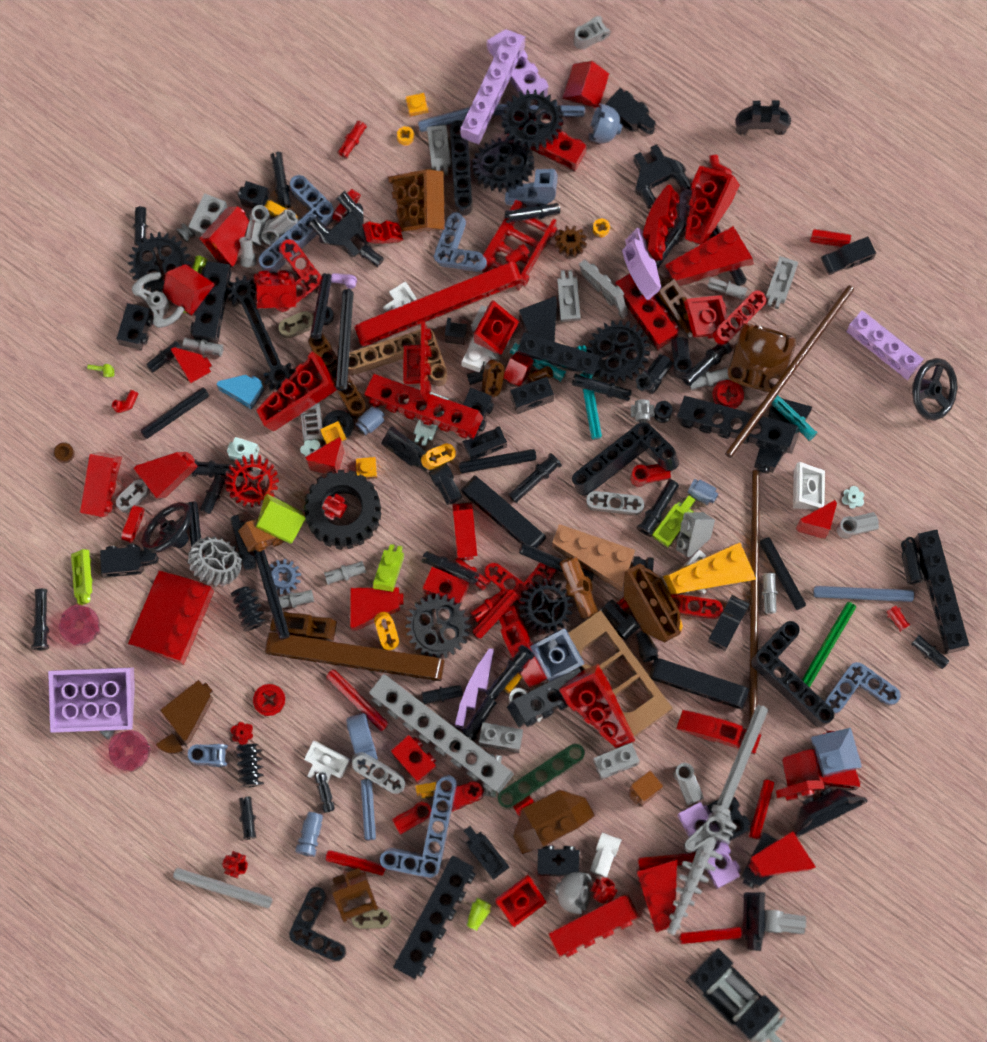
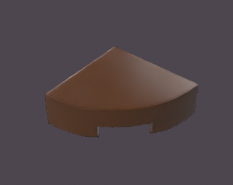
[155,733,184,754]

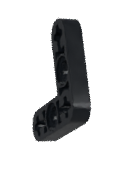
[289,887,347,962]

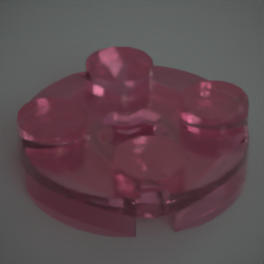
[59,605,100,646]
[109,730,151,772]

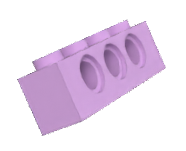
[487,29,549,97]
[846,311,924,380]
[677,802,741,889]

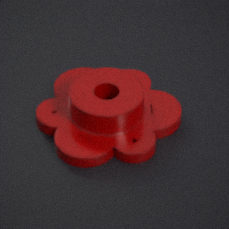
[231,722,253,745]

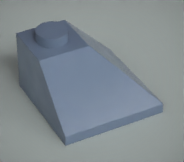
[530,628,585,682]
[811,727,862,777]

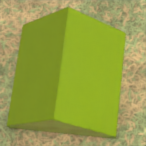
[256,494,306,544]

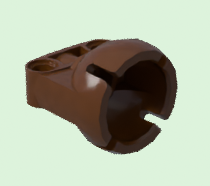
[727,323,796,392]

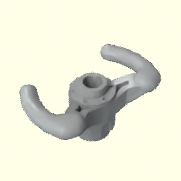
[132,272,184,328]

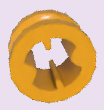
[397,126,414,146]
[592,218,610,238]

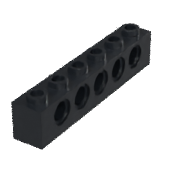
[677,395,800,454]
[914,529,969,654]
[393,855,476,980]

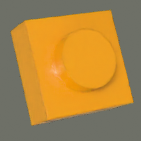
[405,93,428,117]
[320,421,347,444]
[356,457,377,479]
[415,782,436,798]

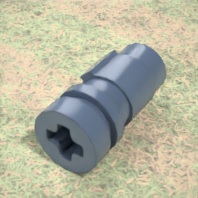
[295,812,323,857]

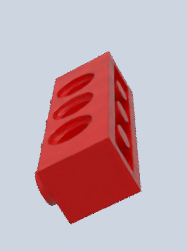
[508,116,586,171]
[615,273,679,350]

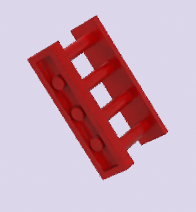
[481,199,558,291]

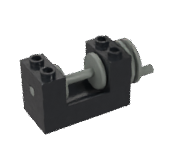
[685,948,786,1042]

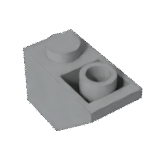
[676,512,715,557]

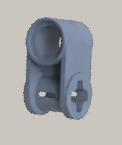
[188,744,228,767]

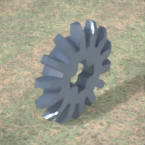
[269,559,301,595]

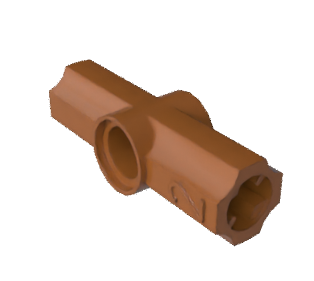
[560,556,598,619]

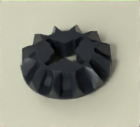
[322,410,354,438]

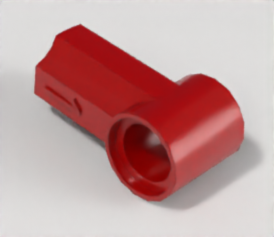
[630,463,671,487]
[392,802,432,835]

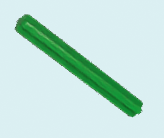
[802,601,856,687]

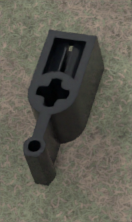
[821,236,876,275]
[708,595,750,651]

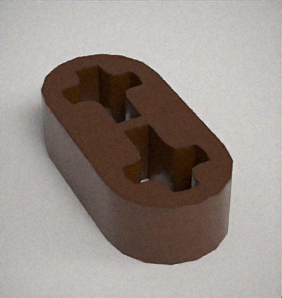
[481,359,504,398]

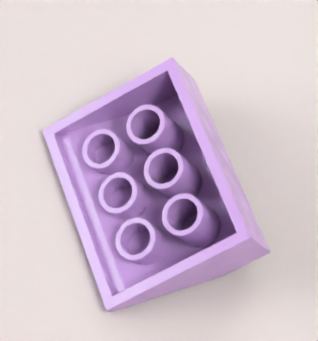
[48,667,135,732]

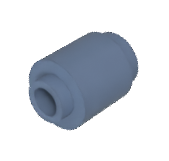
[355,407,385,436]
[687,479,718,506]

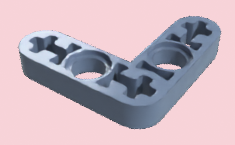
[434,212,487,272]
[825,662,900,714]

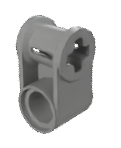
[574,16,611,49]

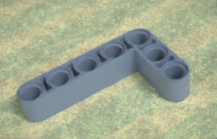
[259,175,334,273]
[380,775,456,878]

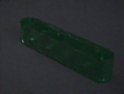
[498,744,585,810]

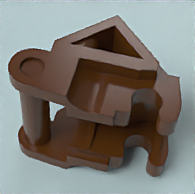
[330,868,379,923]

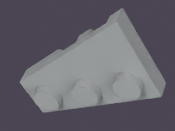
[579,259,628,319]

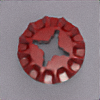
[712,380,744,409]
[253,684,285,716]

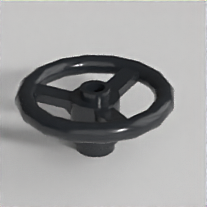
[912,358,958,421]
[141,502,193,554]

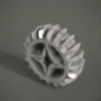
[188,536,242,587]

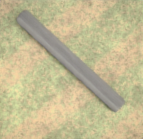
[173,868,272,908]

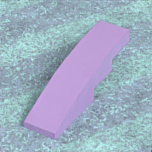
[455,649,494,729]

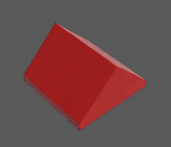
[562,61,610,108]
[163,264,215,316]
[473,300,519,355]
[305,437,345,474]
[796,500,837,539]
[494,875,547,927]

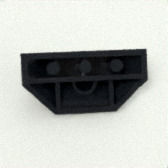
[792,788,868,838]

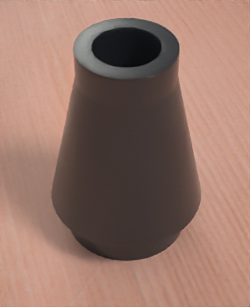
[636,631,659,662]

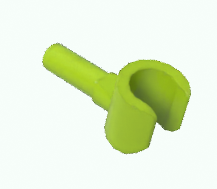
[87,364,115,377]

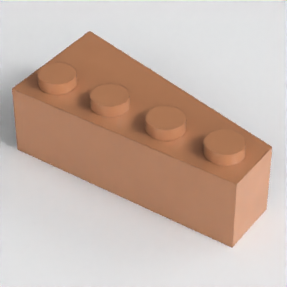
[552,524,635,592]

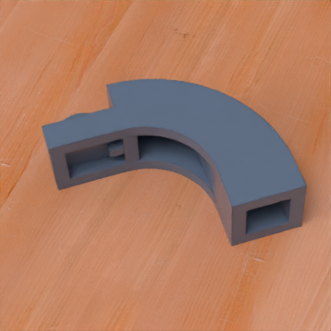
[505,169,558,208]

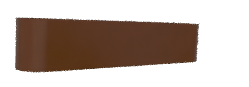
[308,334,366,419]

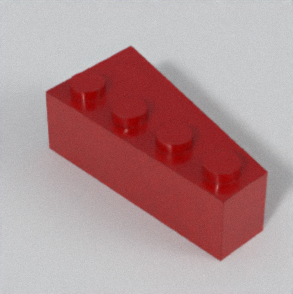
[665,226,754,287]
[256,351,337,432]
[548,895,640,958]

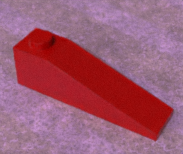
[685,166,740,245]
[559,664,635,749]

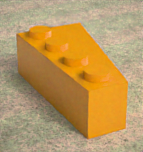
[663,542,756,594]

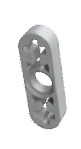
[586,491,644,515]
[352,752,405,794]

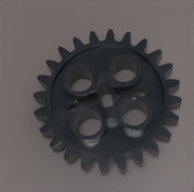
[501,89,564,151]
[472,137,535,193]
[128,232,192,293]
[586,320,650,384]
[405,593,471,658]

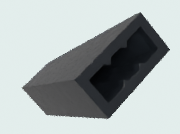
[754,398,812,473]

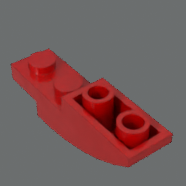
[643,184,679,261]
[499,605,547,688]
[676,710,762,755]

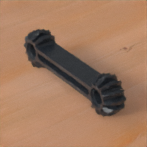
[226,275,296,392]

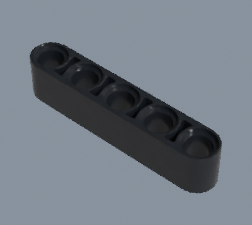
[450,121,473,216]
[461,475,547,549]
[649,658,749,709]

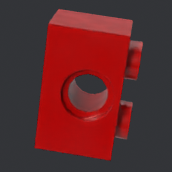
[422,567,469,605]
[391,735,437,784]

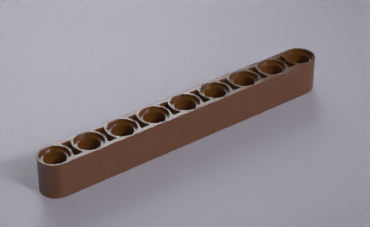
[264,632,445,681]

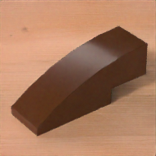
[270,612,337,641]

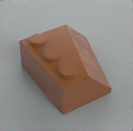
[388,169,444,232]

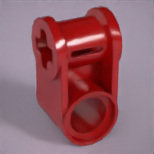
[446,781,484,812]

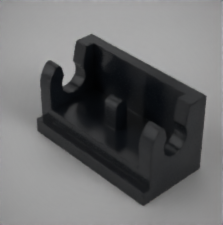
[462,426,507,460]

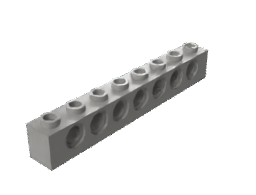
[369,674,514,793]

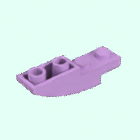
[622,228,661,300]

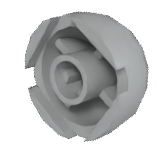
[555,872,592,915]

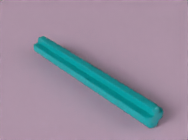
[576,345,602,440]

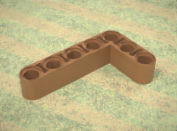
[348,329,447,386]

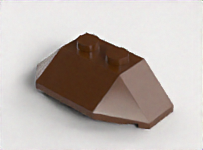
[623,563,681,643]
[513,789,595,854]

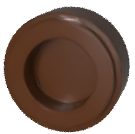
[54,442,75,463]

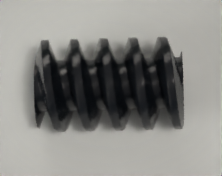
[231,586,267,632]
[236,744,264,788]

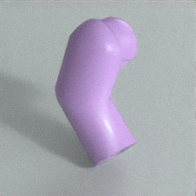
[331,273,357,289]

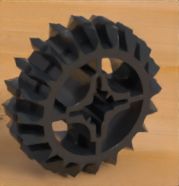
[518,579,573,634]

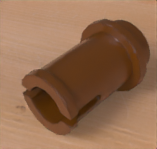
[527,366,553,383]

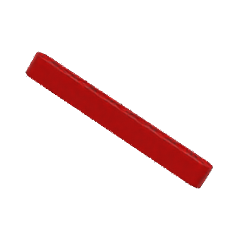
[354,262,523,346]

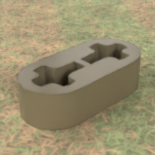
[278,311,314,338]
[351,909,391,929]

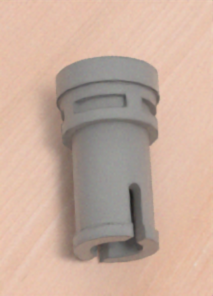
[240,236,256,267]

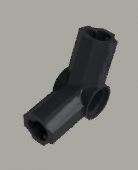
[635,354,673,395]

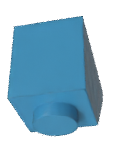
[216,375,264,409]

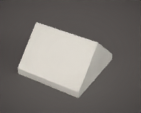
[793,462,825,510]

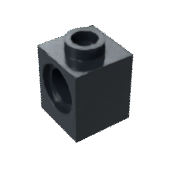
[238,181,270,209]

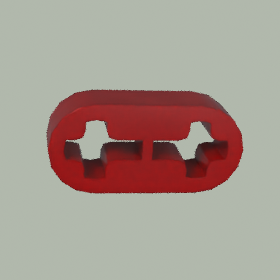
[332,189,361,222]
[121,505,145,543]

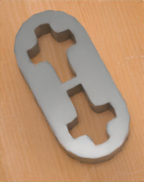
[116,479,150,513]

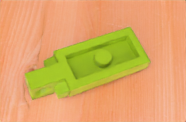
[652,496,695,548]

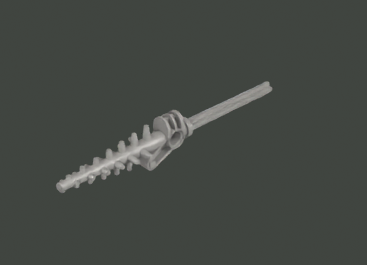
[666,705,768,936]

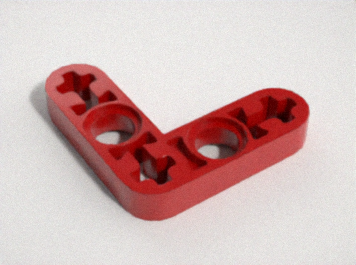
[275,239,322,312]
[485,563,558,605]

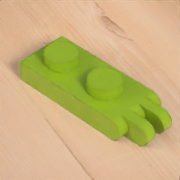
[373,544,404,592]
[71,549,92,606]

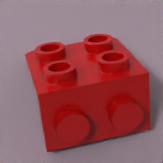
[254,270,296,308]
[775,749,824,801]

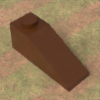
[655,278,693,338]

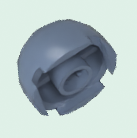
[588,103,622,144]

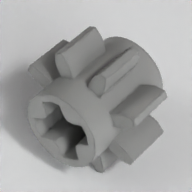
[631,399,655,423]

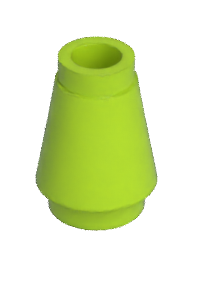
[466,898,491,931]

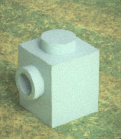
[227,437,260,462]

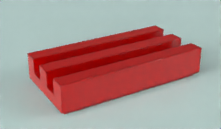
[810,229,852,247]

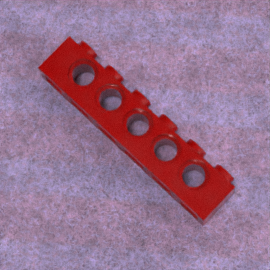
[364,374,483,439]

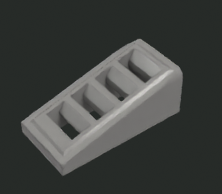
[301,403,324,442]

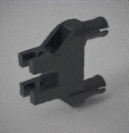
[735,100,791,135]
[633,144,692,209]
[308,191,369,258]

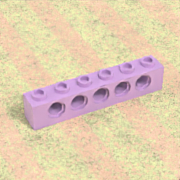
[461,30,525,144]

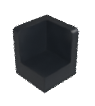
[445,317,467,345]

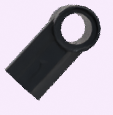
[671,337,692,379]
[429,463,462,505]
[601,599,640,640]

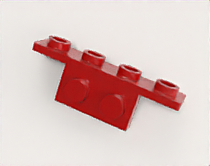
[403,322,431,400]

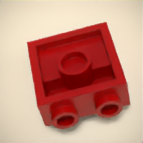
[684,295,729,339]

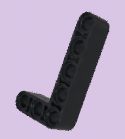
[572,422,679,496]
[751,621,835,727]

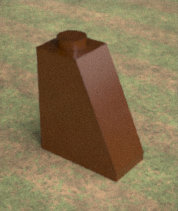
[160,680,214,745]

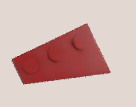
[80,452,122,517]
[636,858,677,933]

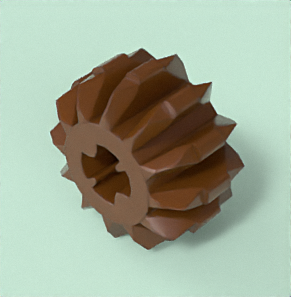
[555,225,587,258]

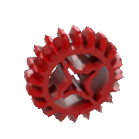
[225,454,279,508]

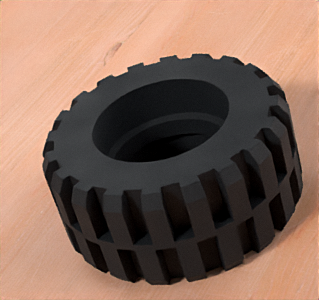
[304,469,382,549]

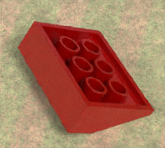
[128,570,215,665]

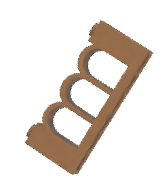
[568,610,673,738]

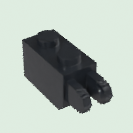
[605,88,656,135]
[100,544,159,578]

